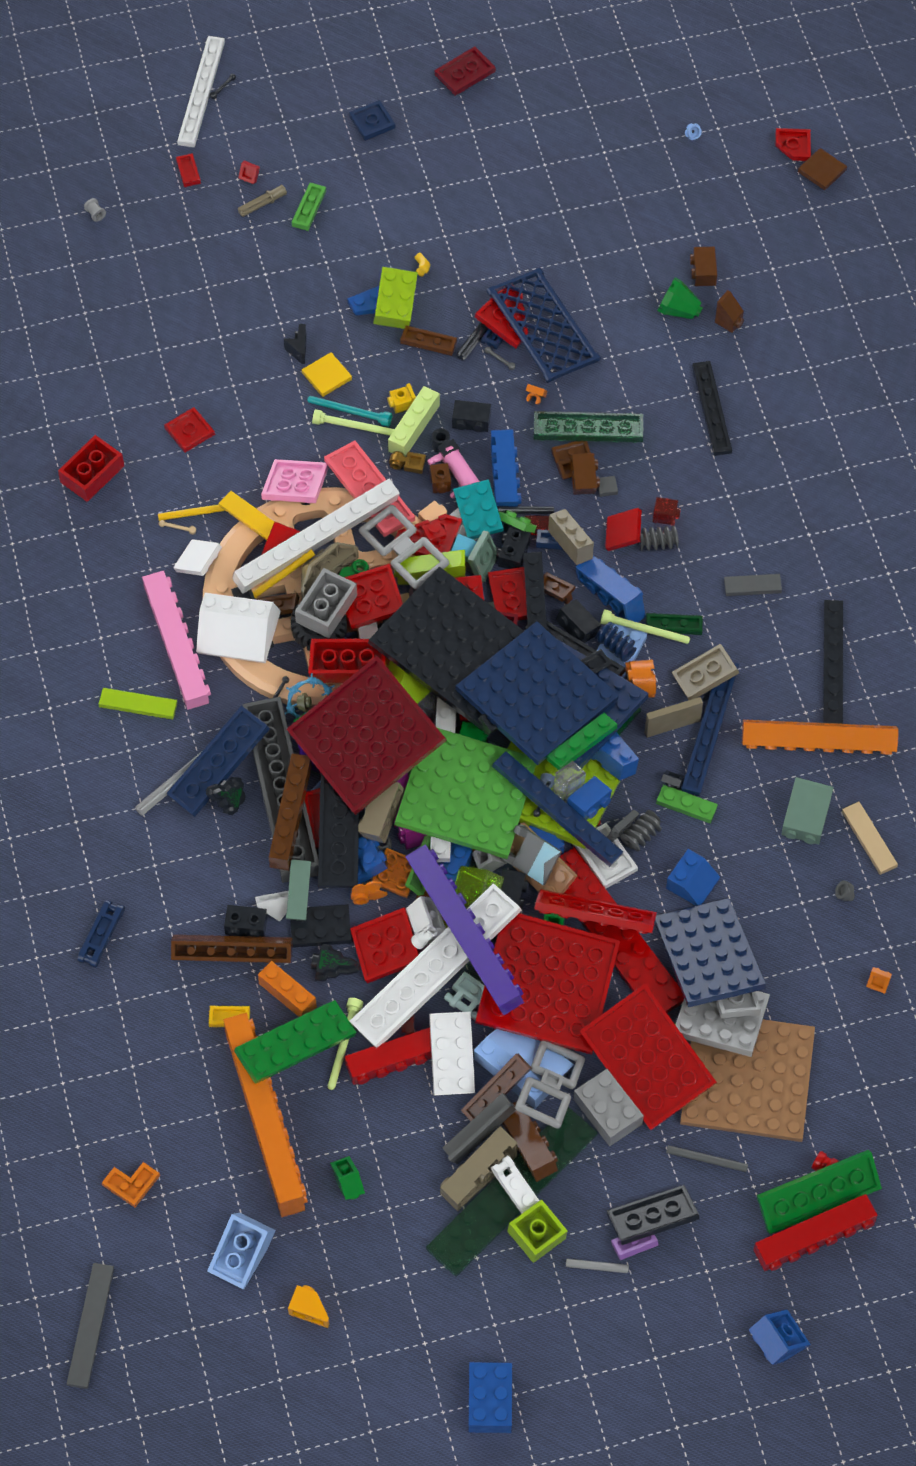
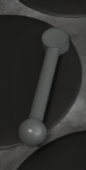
[484,347,515,370]

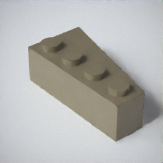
[440,1126,518,1211]

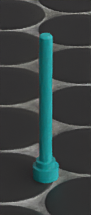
[307,396,392,427]

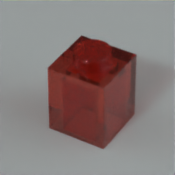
[653,497,681,526]

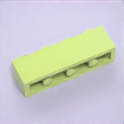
[388,386,440,457]

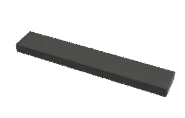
[67,1263,114,1389]

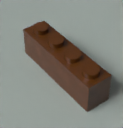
[502,1101,558,1182]

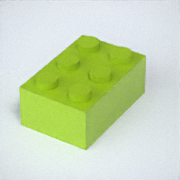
[373,267,418,329]

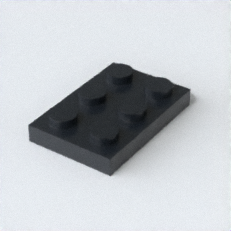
[290,904,351,948]

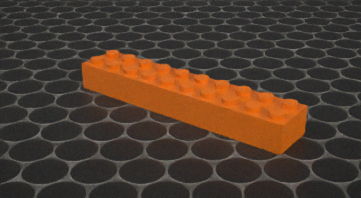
[223,1012,308,1218]

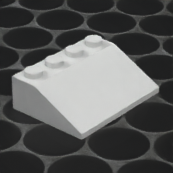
[196,593,281,663]

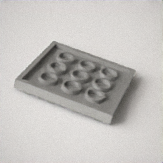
[676,991,770,1057]

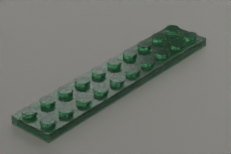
[426,1107,598,1277]

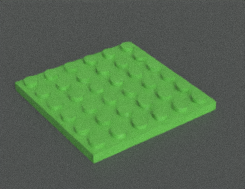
[394,728,536,859]

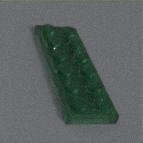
[534,411,644,443]

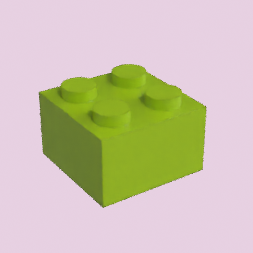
[507,1199,568,1263]

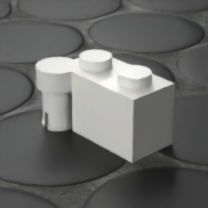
[406,896,446,949]

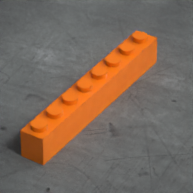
[742,720,899,755]

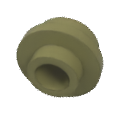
[297,693,312,712]

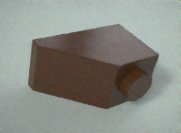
[715,290,744,333]

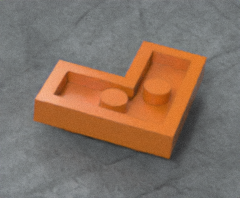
[102,1162,160,1208]

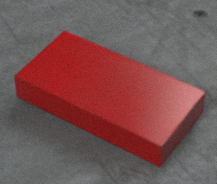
[176,153,201,187]

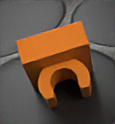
[526,384,548,405]
[866,967,892,994]

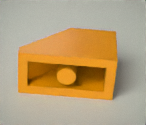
[288,1285,330,1328]

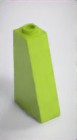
[394,550,466,585]

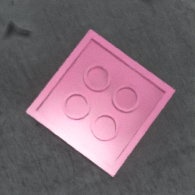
[261,459,329,503]

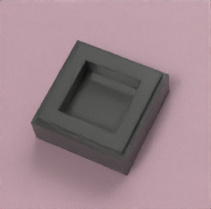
[598,476,618,497]

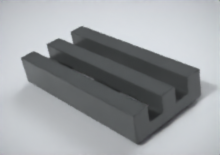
[607,809,639,842]

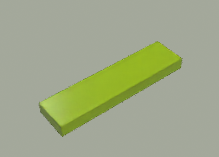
[99,688,178,720]

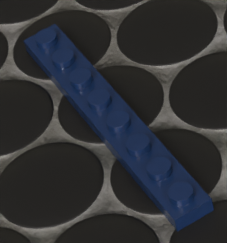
[681,662,739,796]
[492,751,623,867]

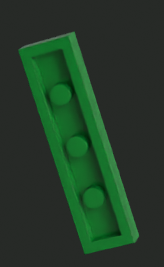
[547,713,617,771]

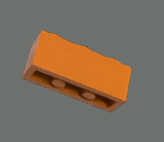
[258,961,317,1017]

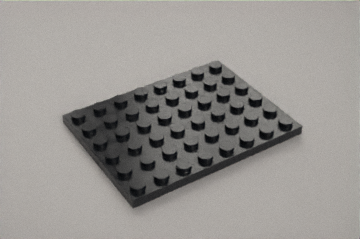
[368,567,524,736]

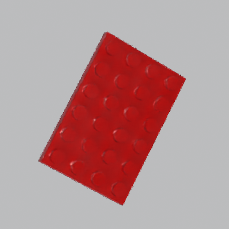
[580,984,717,1130]

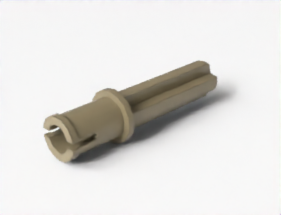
[238,184,287,217]

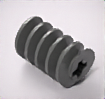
[640,526,678,551]
[620,810,662,852]

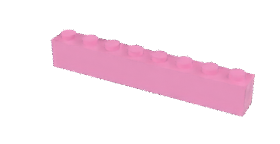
[142,570,211,710]

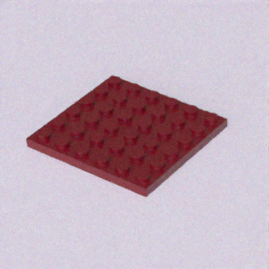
[287,656,447,815]

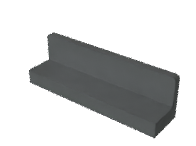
[442,1093,516,1164]

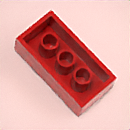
[308,639,389,683]

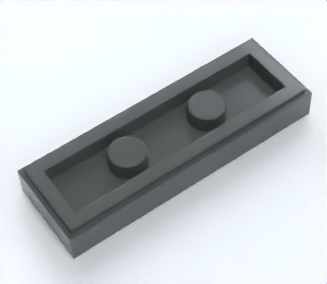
[724,574,782,596]

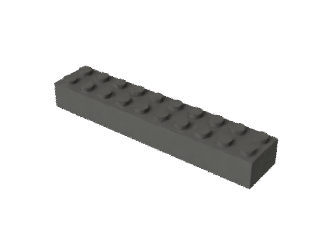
[243,697,319,883]

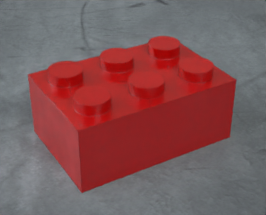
[58,435,124,502]

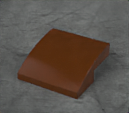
[551,439,598,480]

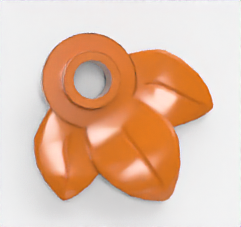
[351,881,388,905]

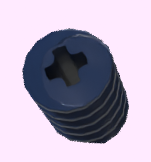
[595,622,636,662]

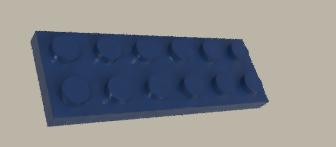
[166,706,270,817]

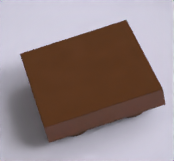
[798,148,847,190]

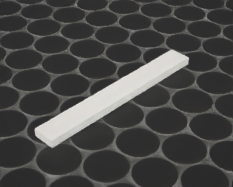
[177,36,225,148]

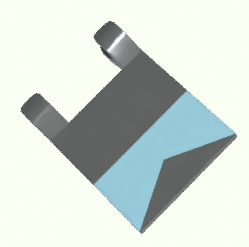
[500,824,562,885]

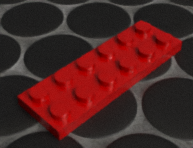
[534,889,657,934]

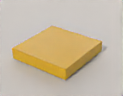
[302,352,352,397]

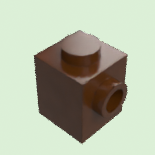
[430,463,451,493]

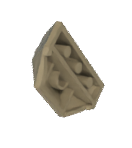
[301,542,359,600]

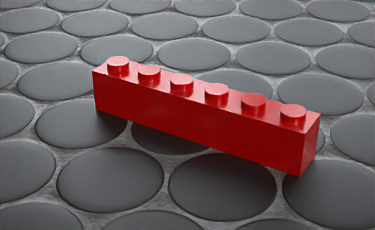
[345,1027,432,1085]
[753,1194,878,1271]

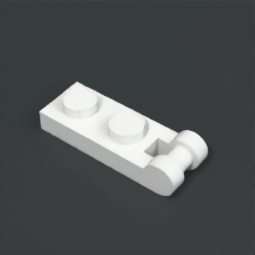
[491,1155,539,1214]

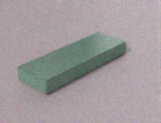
[286,860,311,921]

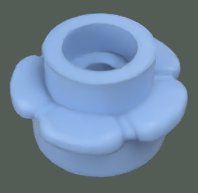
[685,123,702,140]

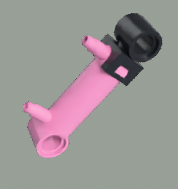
[427,428,480,498]

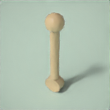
[159,520,196,534]

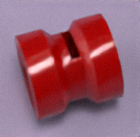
[811,1151,839,1171]

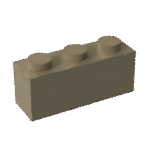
[548,509,594,565]
[358,782,405,843]

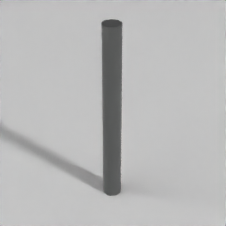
[666,1145,748,1172]

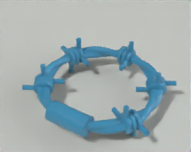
[284,673,335,718]

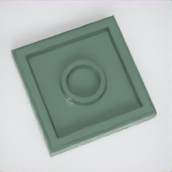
[467,531,497,583]

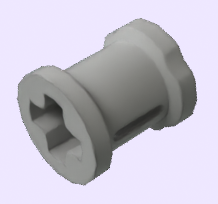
[84,198,106,222]

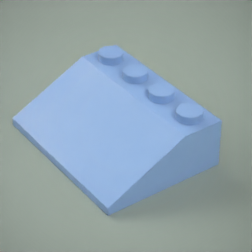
[474,1029,575,1109]

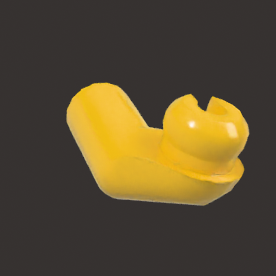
[415,253,430,277]

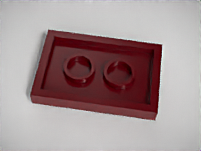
[434,46,496,96]

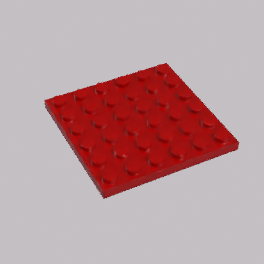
[475,913,620,1055]

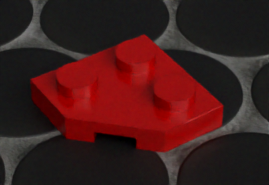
[775,128,811,161]

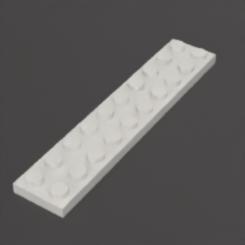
[349,884,522,1048]

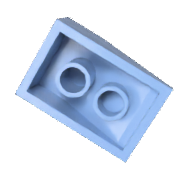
[207,1213,276,1289]

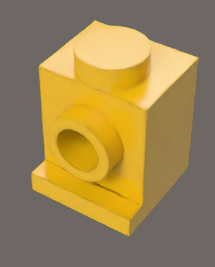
[387,383,416,413]

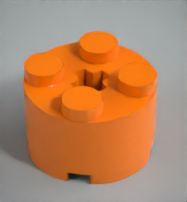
[625,660,656,698]

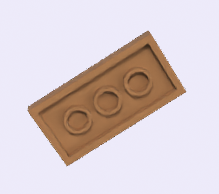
[510,823,577,894]

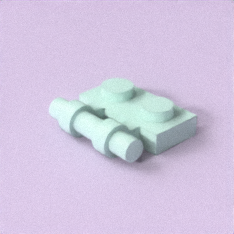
[444,971,484,1020]

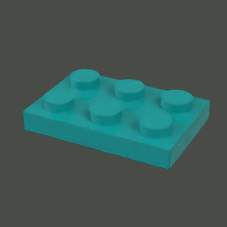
[453,479,504,539]

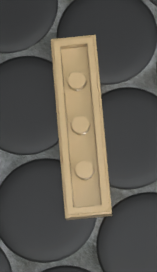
[842,802,898,875]

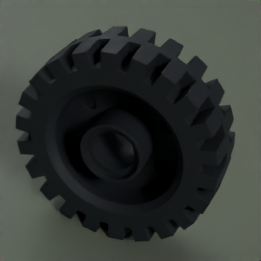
[291,602,347,651]

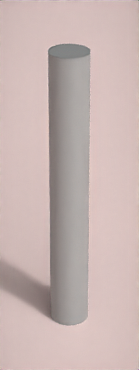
[566,1259,629,1273]

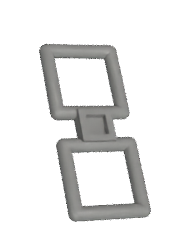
[359,505,449,589]
[515,1041,585,1128]

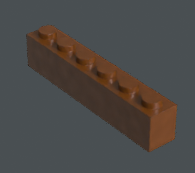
[269,753,312,871]
[171,935,293,963]

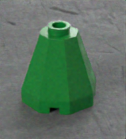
[657,277,703,319]

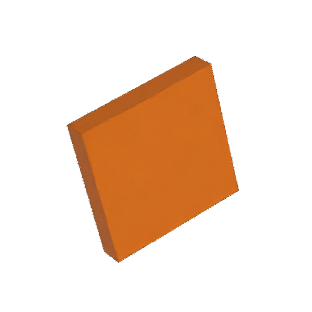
[372,848,412,898]

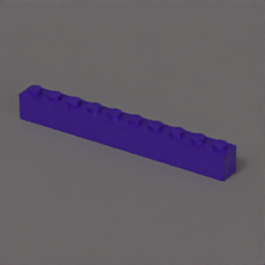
[405,844,524,1015]

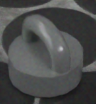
[835,881,855,901]

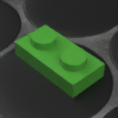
[498,510,537,533]

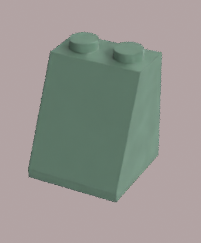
[781,777,834,845]

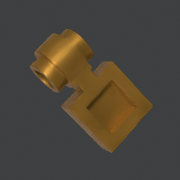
[389,451,426,474]

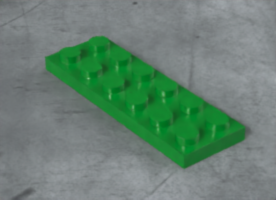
[234,1000,356,1084]
[756,1150,882,1235]

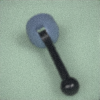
[533,773,556,817]

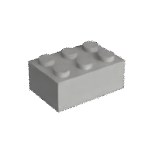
[295,568,357,638]
[573,1069,644,1147]

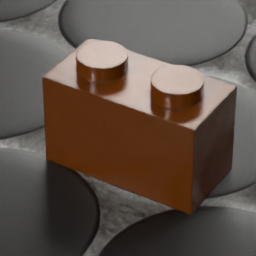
[690,246,717,286]
[570,453,600,495]

